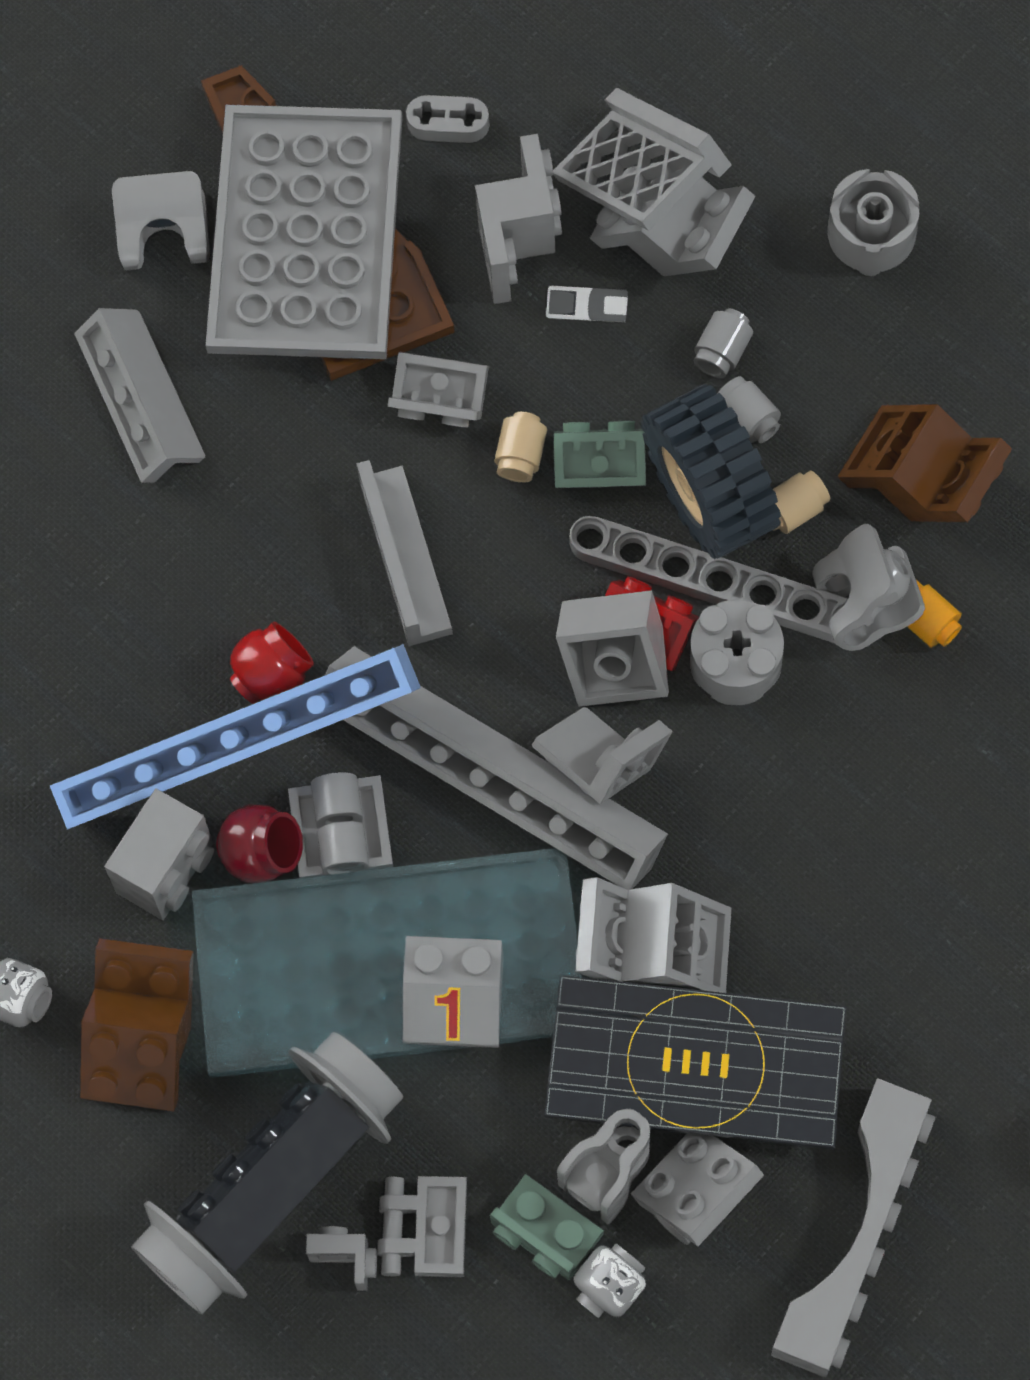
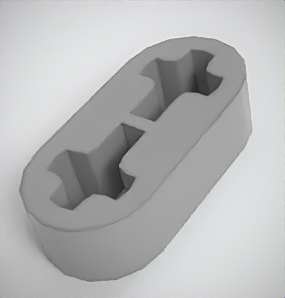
[406,95,489,143]

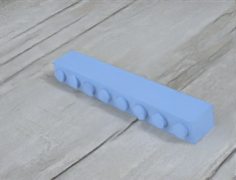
[50,644,421,829]

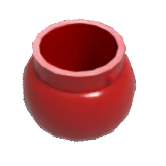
[230,621,314,704]

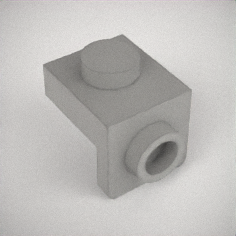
[306,1226,377,1291]

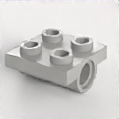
[288,772,394,883]
[631,1133,764,1246]

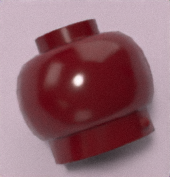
[216,804,303,883]

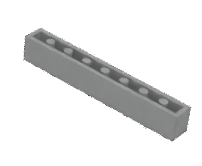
[325,646,668,890]

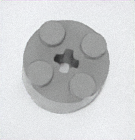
[827,169,920,276]
[690,600,784,705]

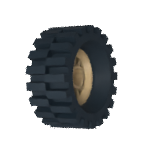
[641,384,781,559]

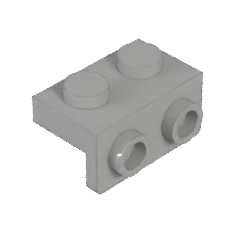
[388,352,489,427]

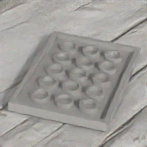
[206,105,402,359]

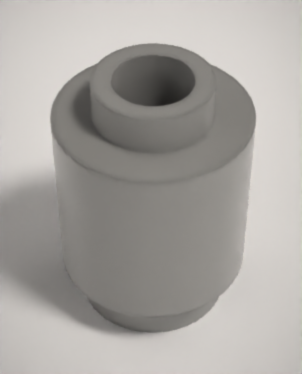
[693,308,753,378]
[717,376,781,443]

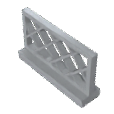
[553,88,732,231]

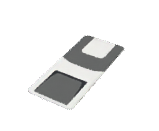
[546,286,628,322]

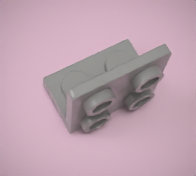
[532,707,673,804]

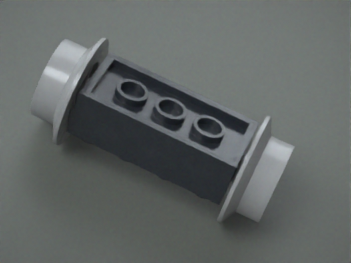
[131,1032,403,1314]

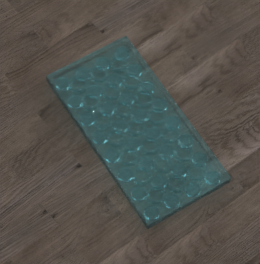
[192,848,582,1078]

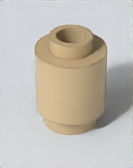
[494,412,547,482]
[773,471,830,534]

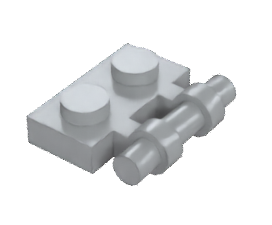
[377,1176,467,1277]

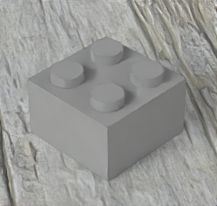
[104,788,214,920]

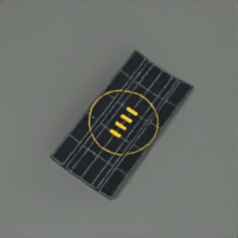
[544,975,847,1149]

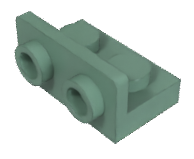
[554,421,646,488]
[490,1174,604,1280]

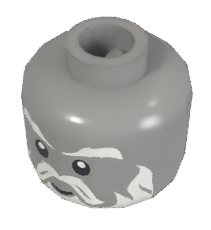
[0,958,52,1027]
[574,1244,646,1318]

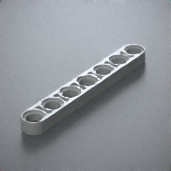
[569,516,848,643]

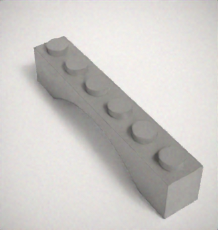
[771,1078,936,1378]

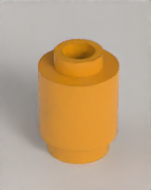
[907,580,962,648]

